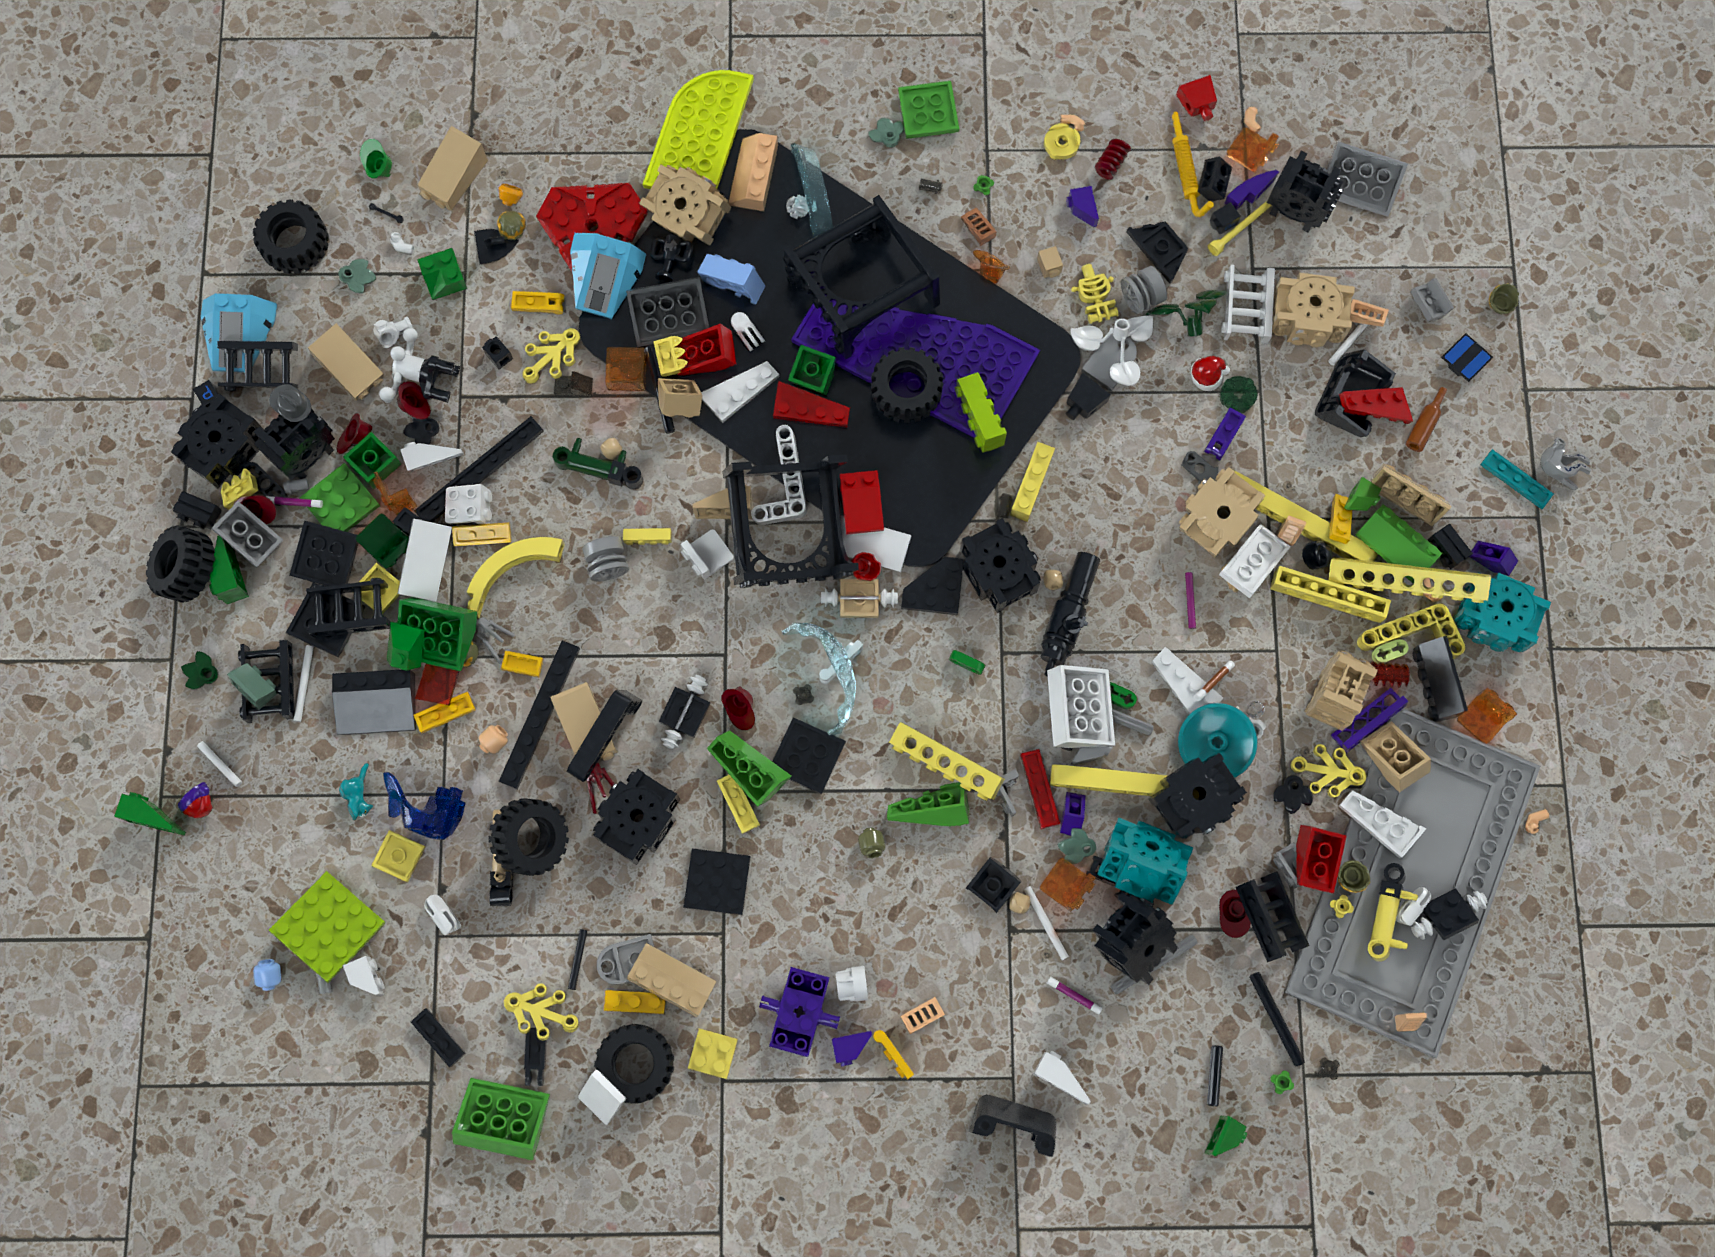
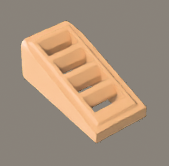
[1350,299,1389,327]
[1277,516,1306,546]
[900,997,945,1034]
[1395,1013,1427,1032]

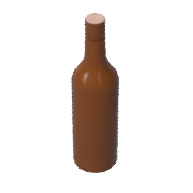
[1406,387,1447,452]

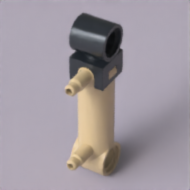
[489,809,514,906]

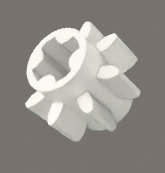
[786,195,809,219]

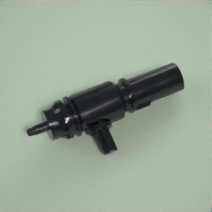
[1040,552,1100,677]

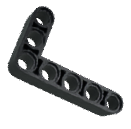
[566,690,643,783]

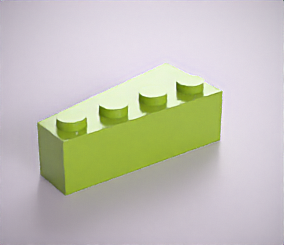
[954,372,1007,453]

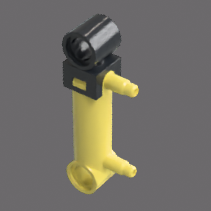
[1368,863,1418,962]

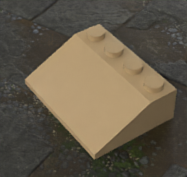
[1370,463,1452,526]

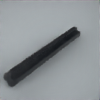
[645,345,675,434]
[1249,972,1305,1067]

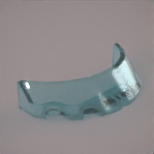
[791,143,833,238]
[781,622,856,735]

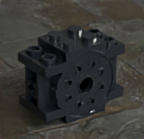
[1266,151,1343,233]
[171,394,264,489]
[254,408,335,480]
[960,518,1041,614]
[1148,753,1247,839]
[593,768,680,865]
[1092,892,1178,985]

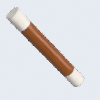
[1194,661,1235,701]

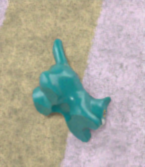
[339,763,373,820]

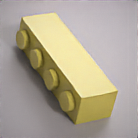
[1010,442,1055,522]

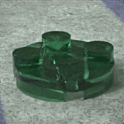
[1219,376,1258,413]

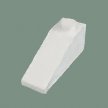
[400,442,464,473]
[1033,1051,1090,1105]

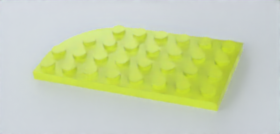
[642,70,754,189]

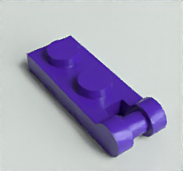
[1204,407,1246,461]

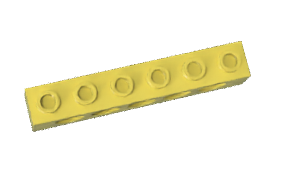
[1270,566,1391,623]
[889,722,1005,801]

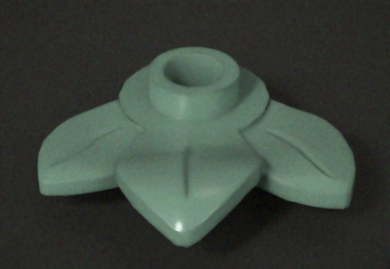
[868,118,904,147]
[338,259,376,293]
[1057,828,1096,864]

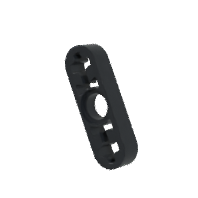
[243,462,288,506]

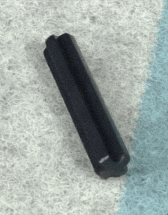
[1207,1045,1223,1107]

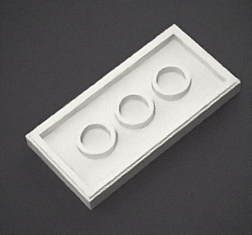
[840,515,912,572]
[397,519,452,602]
[1219,524,1291,598]

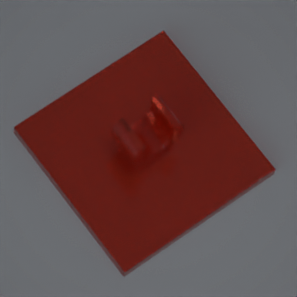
[415,664,460,706]

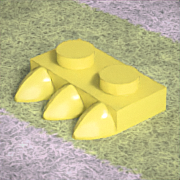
[653,336,688,377]
[221,468,258,510]

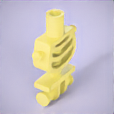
[1071,264,1119,324]

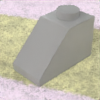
[1071,746,1113,765]

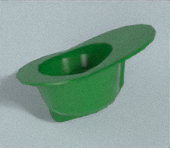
[360,138,392,179]

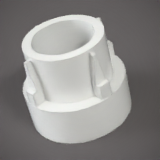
[836,966,868,1002]

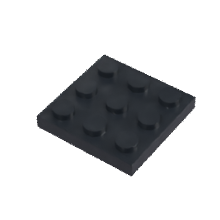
[289,521,359,586]
[286,582,365,658]
[772,717,846,795]
[683,848,751,916]

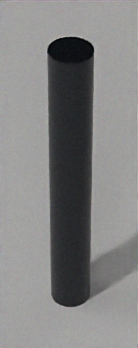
[568,929,588,990]

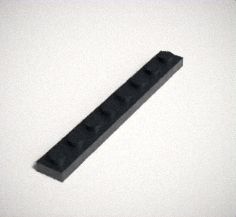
[414,416,544,522]
[498,640,580,790]

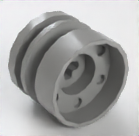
[1120,266,1167,314]
[582,536,629,581]

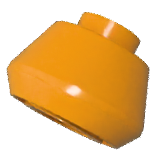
[498,184,523,206]

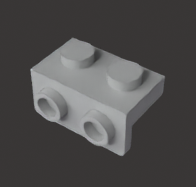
[1410,278,1454,322]
[1273,842,1301,888]

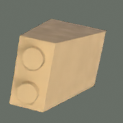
[418,126,488,211]
[308,323,384,401]
[550,682,618,761]

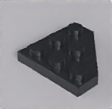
[901,557,964,615]

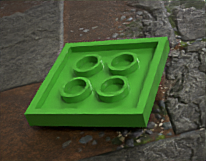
[898,81,959,139]
[300,463,380,532]

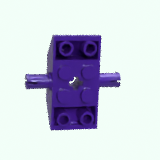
[759,967,840,1057]

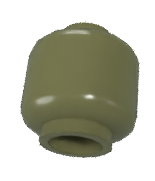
[858,828,886,858]

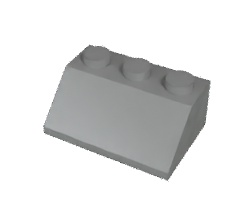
[211,501,283,568]

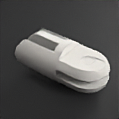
[731,312,765,351]
[1396,887,1431,926]
[424,895,461,935]

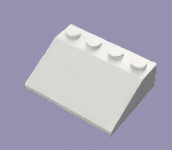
[1047,665,1115,748]

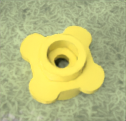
[1330,895,1354,918]

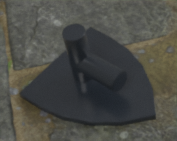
[474,229,519,265]

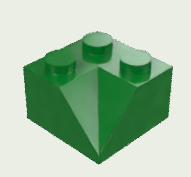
[417,248,468,300]
[788,345,836,395]
[343,432,401,489]

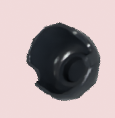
[1302,541,1333,570]

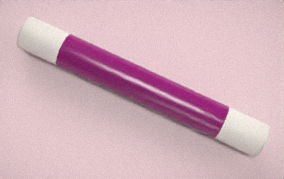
[266,496,323,508]
[1047,976,1103,1015]

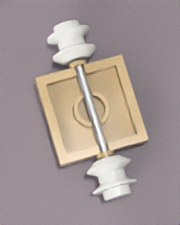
[821,579,898,618]

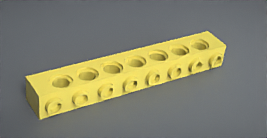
[1328,557,1491,603]

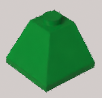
[387,622,425,671]
[1205,1116,1247,1156]

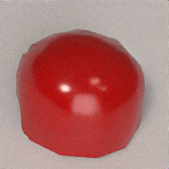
[851,552,881,581]

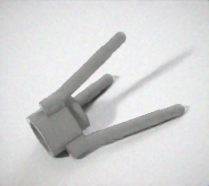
[476,617,515,664]

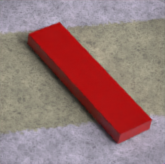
[1020,749,1060,829]

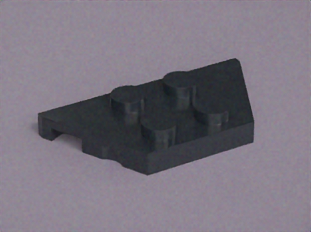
[1126,221,1189,284]

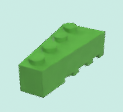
[707,731,792,807]

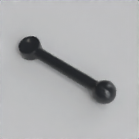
[369,203,404,223]

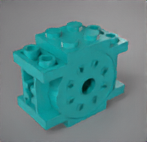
[1453,572,1551,652]
[1097,817,1193,905]

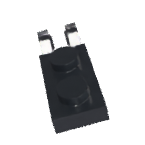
[524,1028,547,1086]

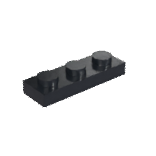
[410,1008,466,1068]

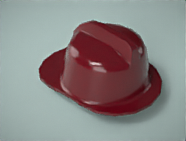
[397,381,431,420]
[336,413,373,454]
[233,495,276,524]
[721,686,755,730]
[1219,889,1251,938]

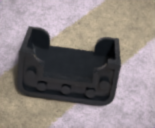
[1315,349,1396,437]
[969,1095,1056,1157]

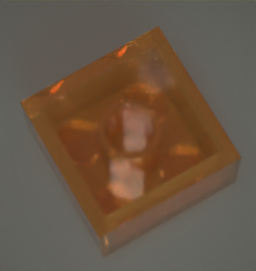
[605,347,647,391]

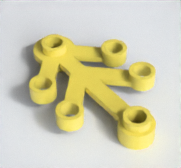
[523,328,580,384]
[1290,744,1366,798]
[504,983,579,1041]

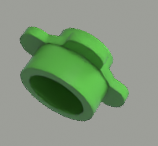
[973,175,994,195]
[1270,1070,1294,1094]

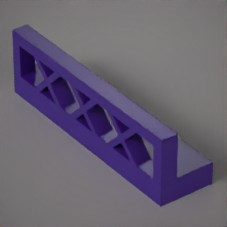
[1331,688,1408,754]

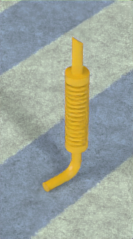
[1172,112,1214,218]

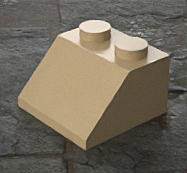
[658,378,703,418]

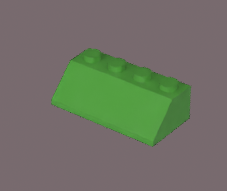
[1355,504,1442,583]

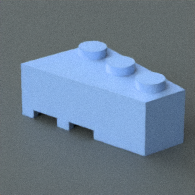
[698,254,765,305]

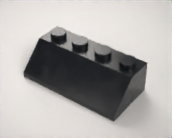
[1412,636,1468,722]

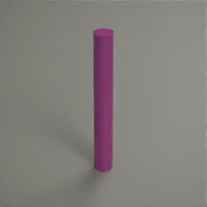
[1185,572,1196,629]

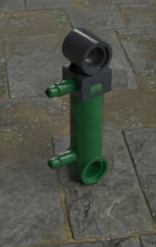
[552,438,643,490]

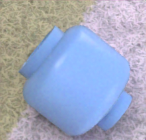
[253,959,281,991]

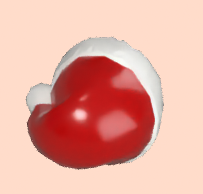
[1191,356,1230,391]

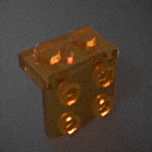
[1226,127,1279,173]
[373,471,418,516]
[1457,688,1518,744]
[1040,858,1096,912]

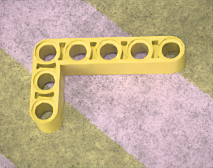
[1357,604,1465,659]

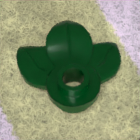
[181,651,219,689]

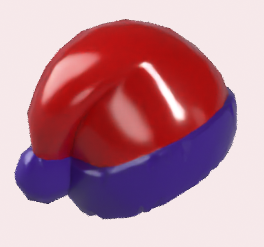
[177,782,213,819]

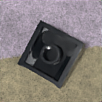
[966,856,1022,913]

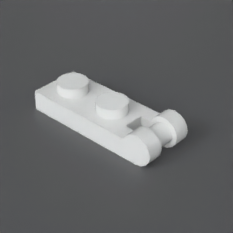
[819,640,863,684]

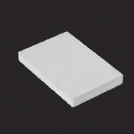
[578,1070,626,1125]

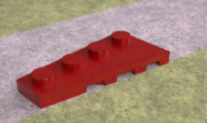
[773,381,850,428]
[1339,387,1413,424]

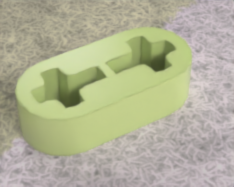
[1371,639,1409,664]

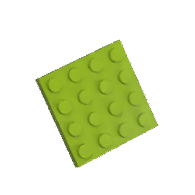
[269,871,386,983]

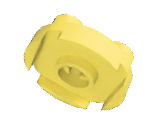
[1044,123,1080,160]

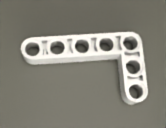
[751,425,807,525]

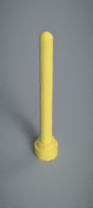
[1208,201,1272,256]

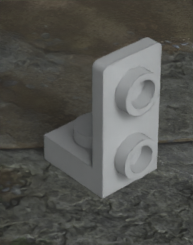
[997,769,1019,817]

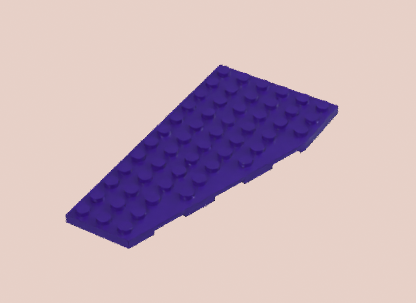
[791,300,1040,438]

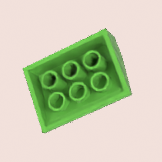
[452,1078,550,1160]

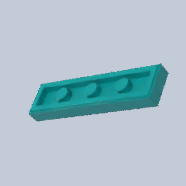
[1480,449,1554,510]

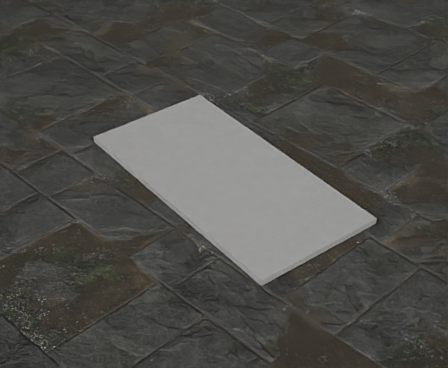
[1284,709,1541,1058]

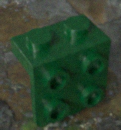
[356,513,409,569]

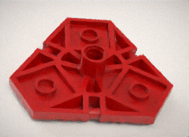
[536,183,648,272]

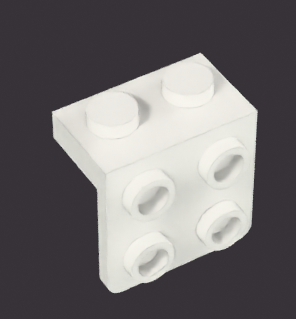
[445,484,492,524]
[681,529,734,580]

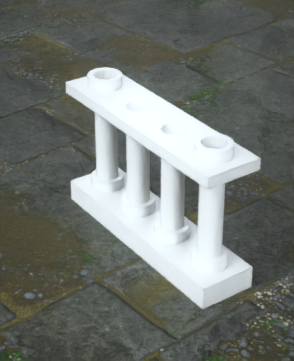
[1221,265,1275,344]

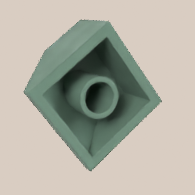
[227,663,277,710]

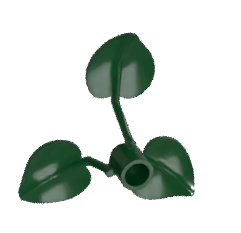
[1146,290,1227,337]

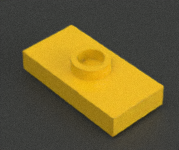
[501,651,544,678]

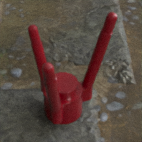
[586,763,615,814]

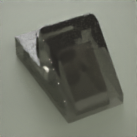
[554,371,593,397]

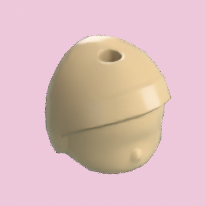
[601,438,622,460]
[1043,570,1063,590]
[1009,892,1030,914]

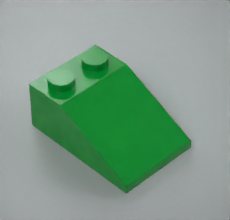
[209,536,249,605]
[114,792,186,836]

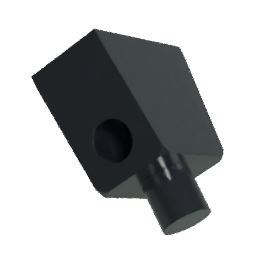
[1066,373,1111,420]

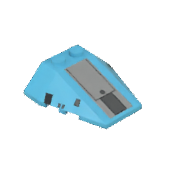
[570,233,646,319]
[201,293,277,373]

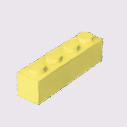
[623,528,672,545]

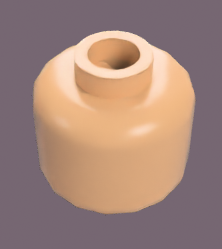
[479,725,508,754]

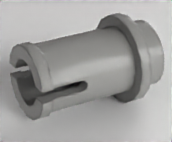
[283,478,309,495]
[315,974,332,994]

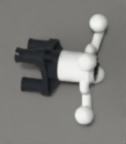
[379,328,460,403]

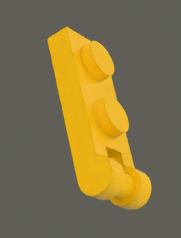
[511,291,565,314]
[873,1030,914,1080]

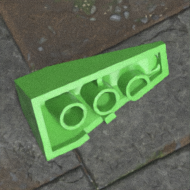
[887,782,969,827]

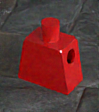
[1176,75,1217,121]

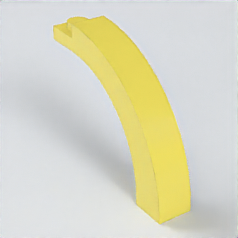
[467,537,565,619]

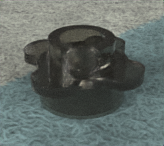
[793,684,814,705]
[1318,1058,1340,1080]

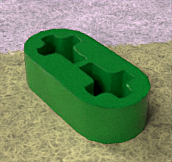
[949,650,985,675]
[1110,682,1137,709]

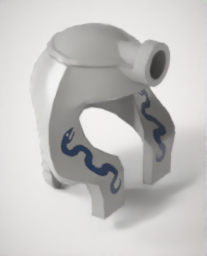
[1540,437,1591,490]

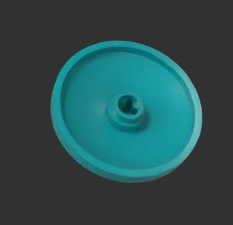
[1178,703,1258,778]

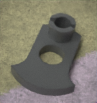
[1181,451,1219,485]

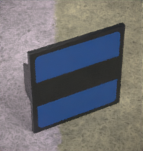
[1441,333,1494,382]

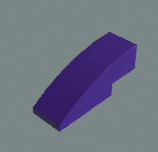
[1224,170,1279,210]

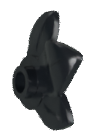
[403,417,439,445]
[1273,775,1313,814]

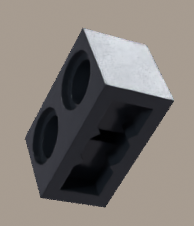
[1197,156,1232,202]

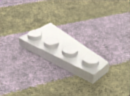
[701,361,779,423]
[1152,647,1223,714]
[1339,790,1426,859]

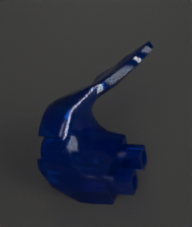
[383,772,466,840]

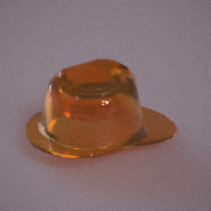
[973,250,1010,284]

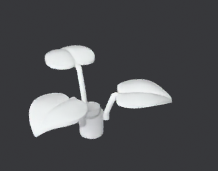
[1070,316,1153,386]

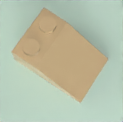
[693,484,752,519]
[1360,721,1431,793]

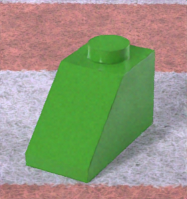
[1344,477,1381,511]

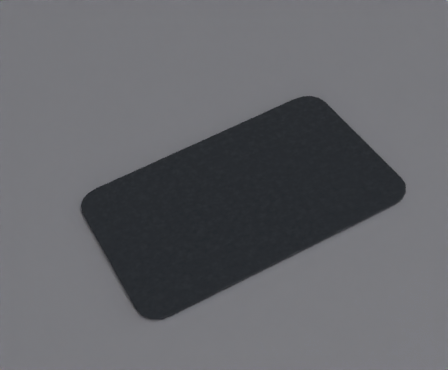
[578,129,1080,567]

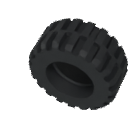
[253,199,329,274]
[871,347,943,423]
[146,525,215,603]
[488,798,569,876]
[594,1024,674,1103]

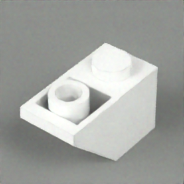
[343,956,385,996]

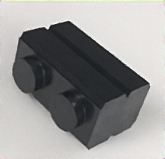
[173,491,222,530]
[1428,523,1473,570]

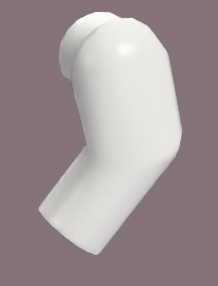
[390,232,414,254]

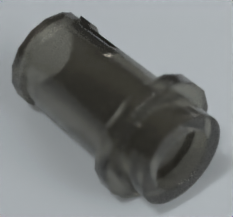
[919,178,943,195]
[997,493,1014,519]

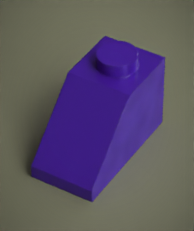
[1066,186,1099,227]
[1470,541,1518,576]
[1060,791,1086,836]
[832,1031,872,1067]

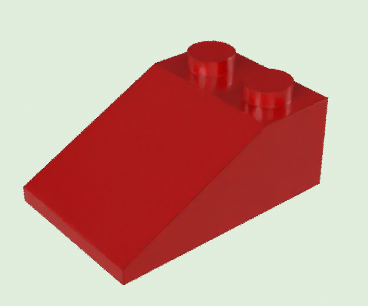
[675,324,736,376]
[840,470,884,535]
[1296,825,1347,894]

